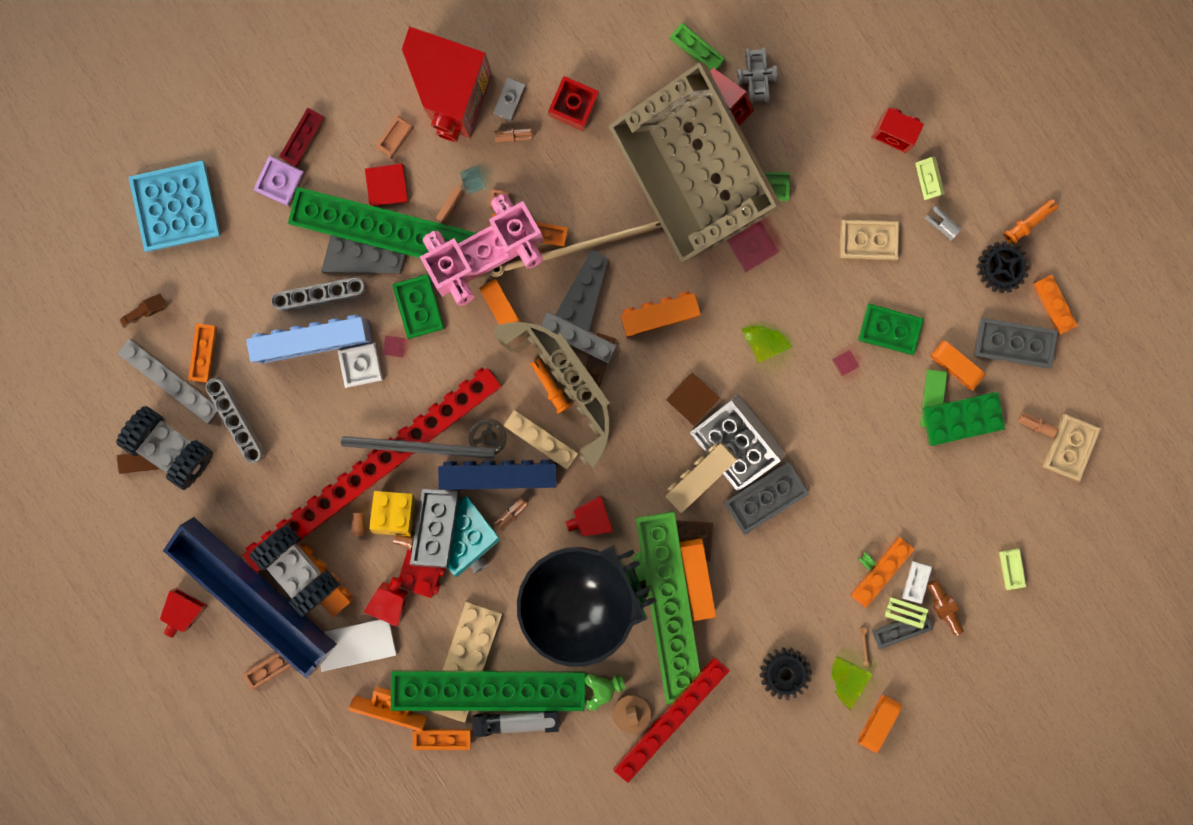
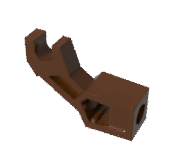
[120,293,167,328]

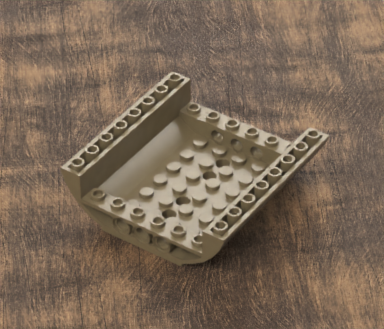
[494,322,610,468]

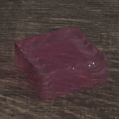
[383,336,405,357]
[832,350,859,376]

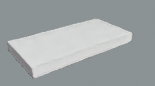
[320,619,397,672]

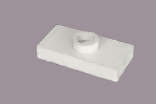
[902,561,932,604]

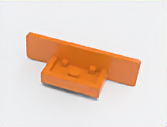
[349,686,427,732]

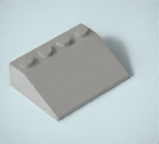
[690,394,786,492]

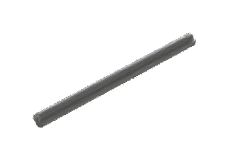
[341,436,495,459]

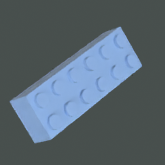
[246,315,373,364]

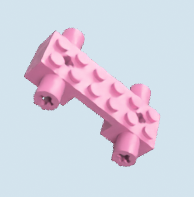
[420,194,544,306]

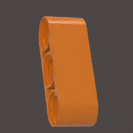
[479,278,520,325]
[930,340,986,390]
[858,695,902,753]

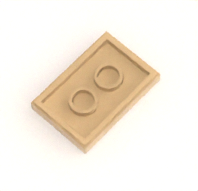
[840,220,899,260]
[1042,414,1101,482]

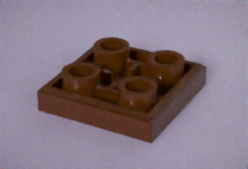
[666,372,720,426]
[676,520,713,562]

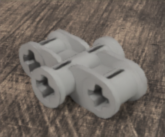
[737,47,777,104]

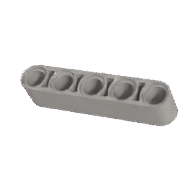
[271,278,367,311]
[206,379,266,463]

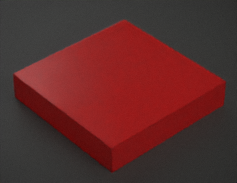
[365,163,409,207]

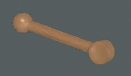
[859,627,871,667]

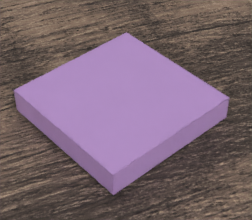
[253,156,305,207]

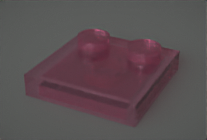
[727,221,779,273]

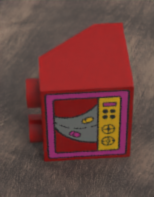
[401,26,492,142]

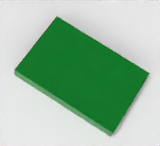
[392,274,445,340]
[857,303,924,356]

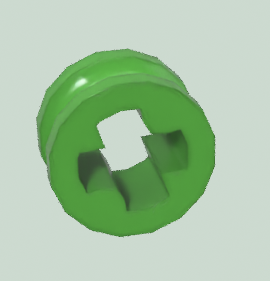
[858,552,877,571]

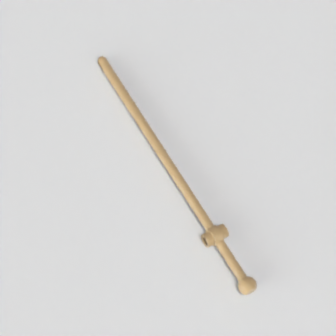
[474,221,663,280]

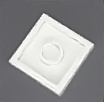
[337,343,383,388]

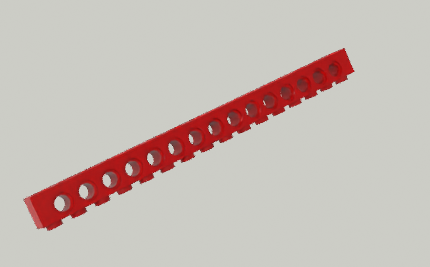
[242,367,503,573]

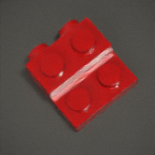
[399,549,446,598]

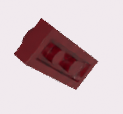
[279,107,326,167]

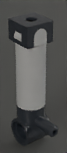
[472,711,559,737]

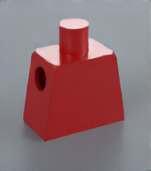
[565,496,613,536]
[364,577,408,627]
[160,588,208,638]

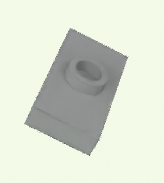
[493,78,526,121]

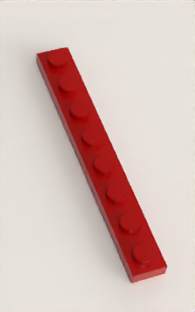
[613,656,730,783]

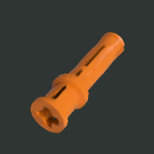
[1003,199,1058,245]
[530,358,572,414]

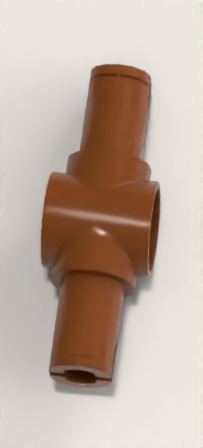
[927,579,964,636]

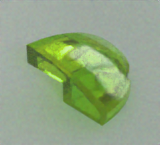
[741,326,792,363]
[831,656,873,710]

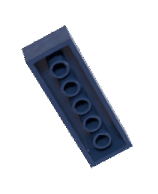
[438,459,558,490]

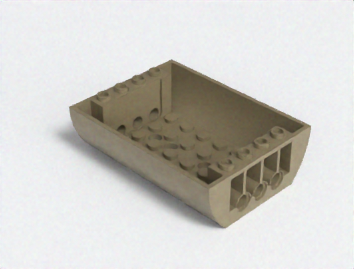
[609,62,782,263]

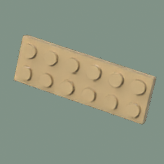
[431,601,502,723]

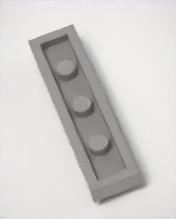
[541,311,617,363]

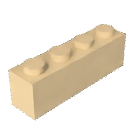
[503,410,578,469]
[665,442,738,513]

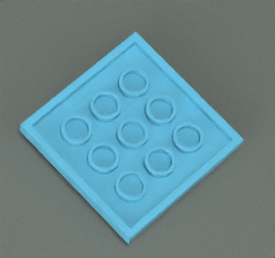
[128,161,221,252]

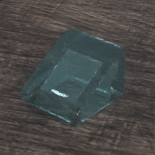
[460,166,485,194]

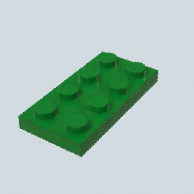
[922,392,1005,446]

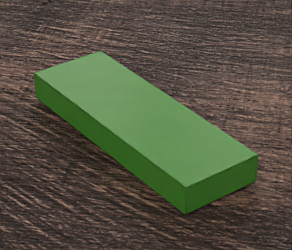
[669,23,726,71]
[920,370,947,427]

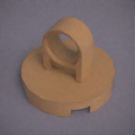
[613,694,651,733]

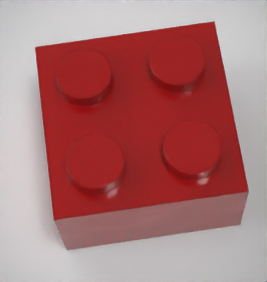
[548,76,599,132]
[871,108,924,153]

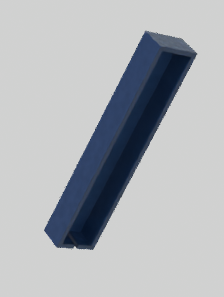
[163,517,337,679]

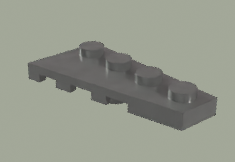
[321,235,406,274]
[555,250,608,331]

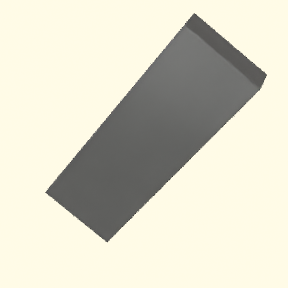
[871,613,933,650]

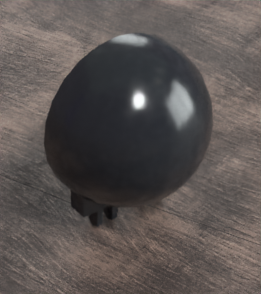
[517,545,657,667]

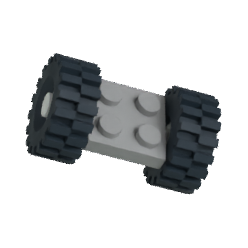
[116,406,213,490]
[249,524,340,617]

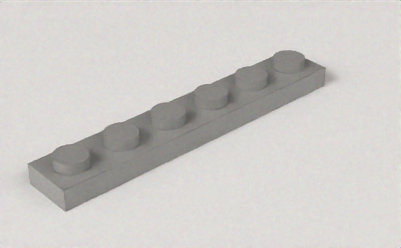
[117,339,219,424]

